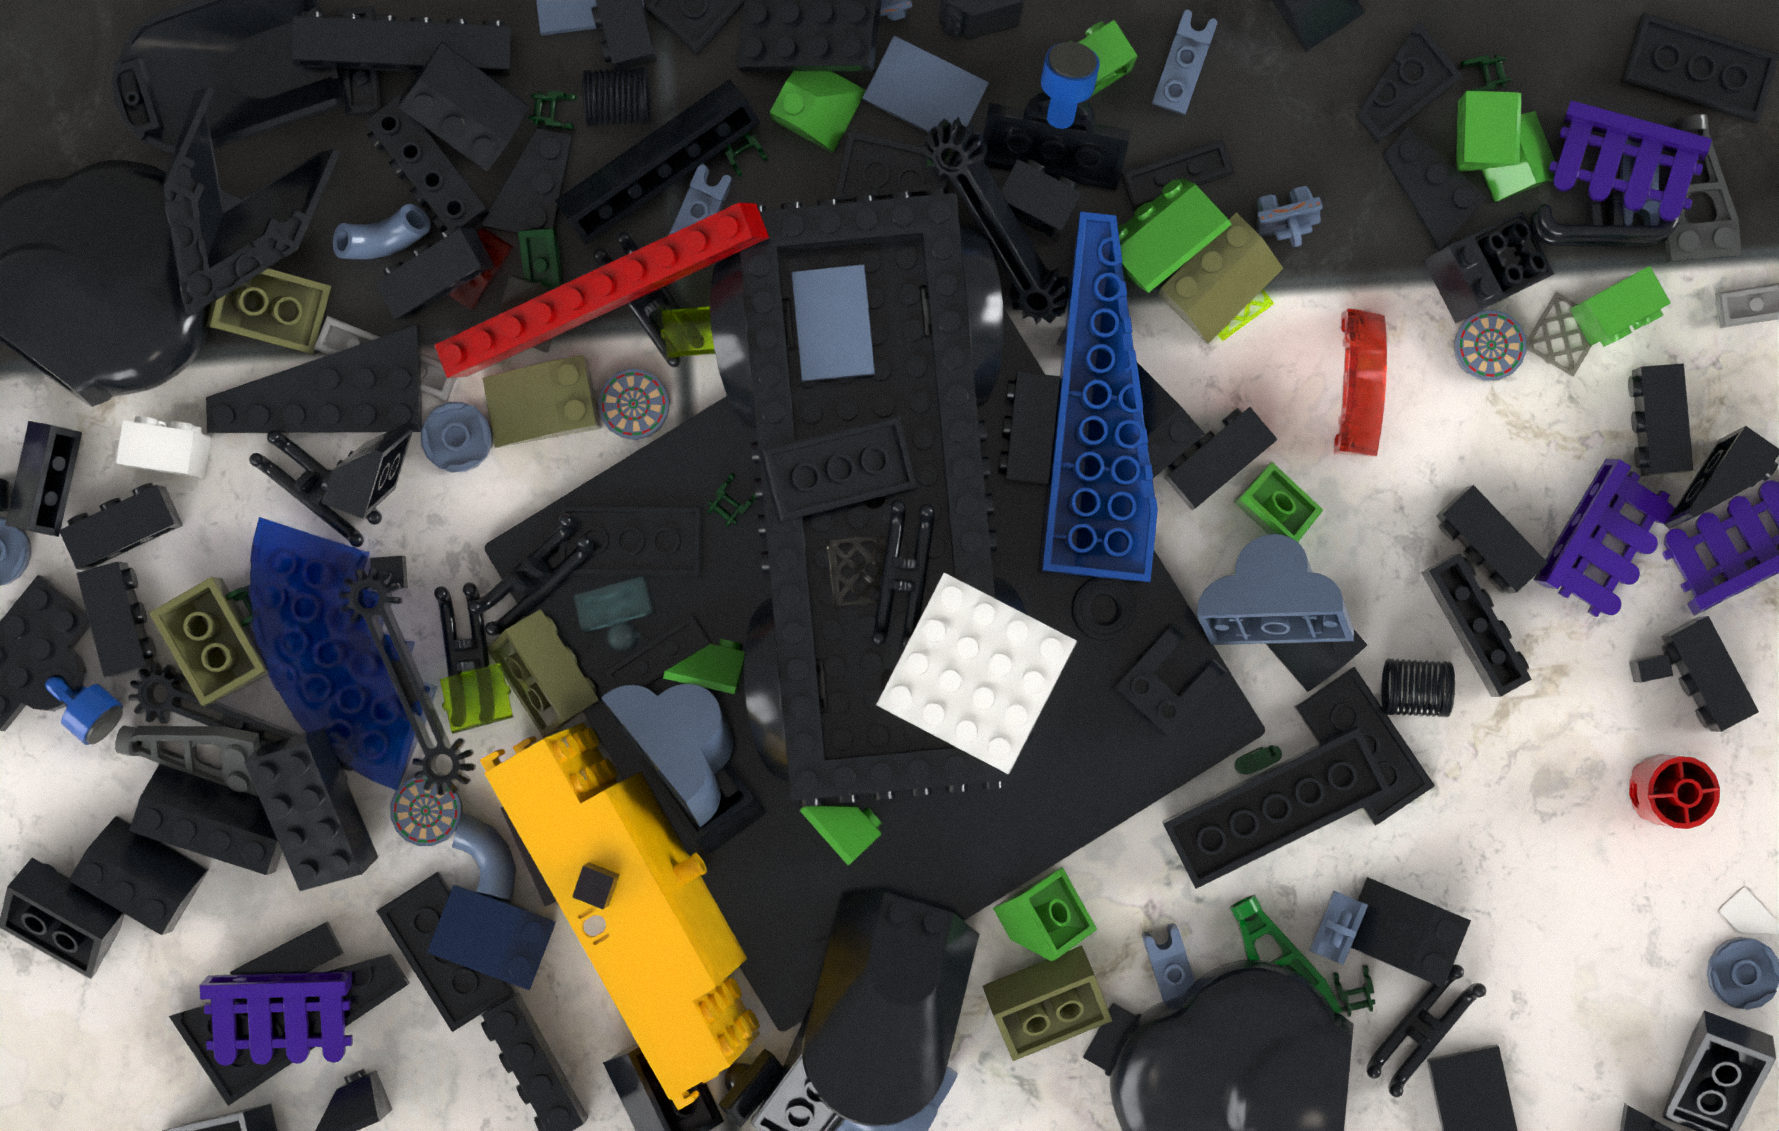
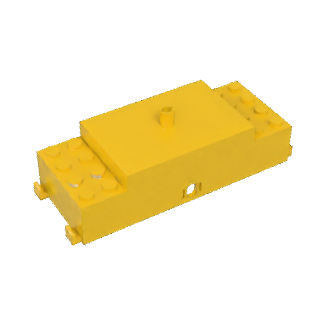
[480,723,760,1110]

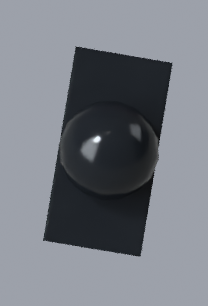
[719,1048,783,1127]

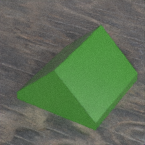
[1456,91,1522,172]
[1481,111,1555,203]
[1234,462,1323,542]

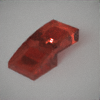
[449,227,513,310]

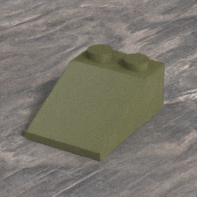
[206,268,331,354]
[482,355,600,448]

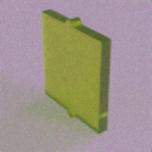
[661,307,715,358]
[440,663,514,734]

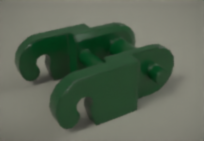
[1460,54,1512,91]
[528,91,577,130]
[724,131,769,177]
[708,472,756,527]
[225,585,269,626]
[1234,745,1282,775]
[1332,965,1376,1017]

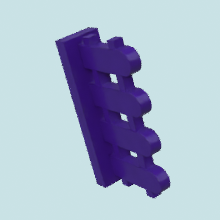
[1549,100,1712,221]
[1533,459,1674,617]
[1662,480,1779,616]
[199,971,353,1066]

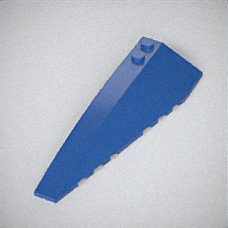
[1039,211,1158,582]

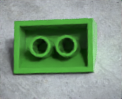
[1118,177,1232,293]

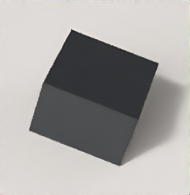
[370,556,408,591]
[1629,655,1673,683]
[572,862,620,909]

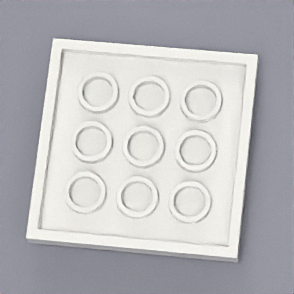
[876,573,1077,774]

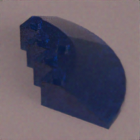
[249,517,438,790]

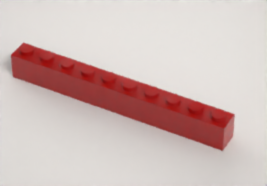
[434,202,769,378]

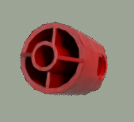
[1629,754,1720,829]

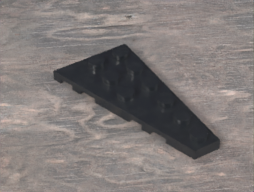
[206,325,422,433]
[169,953,410,1106]

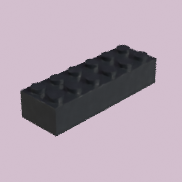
[1162,726,1392,889]

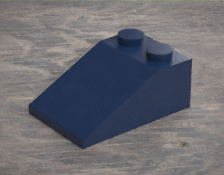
[427,885,556,991]

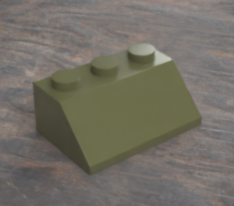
[1158,212,1283,344]
[149,577,274,707]
[488,609,599,738]
[982,945,1112,1061]

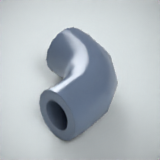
[333,204,431,260]
[452,813,516,902]

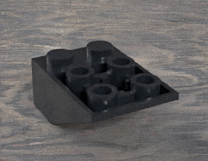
[1423,212,1554,324]

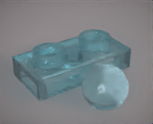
[574,576,653,652]

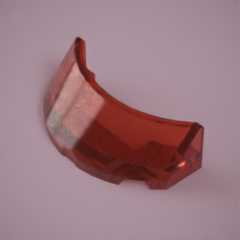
[1334,309,1387,456]

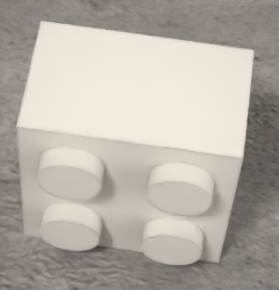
[116,416,212,479]

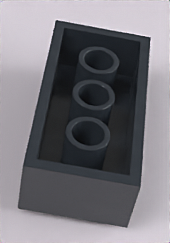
[244,728,378,891]

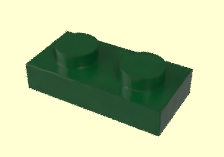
[518,227,563,301]

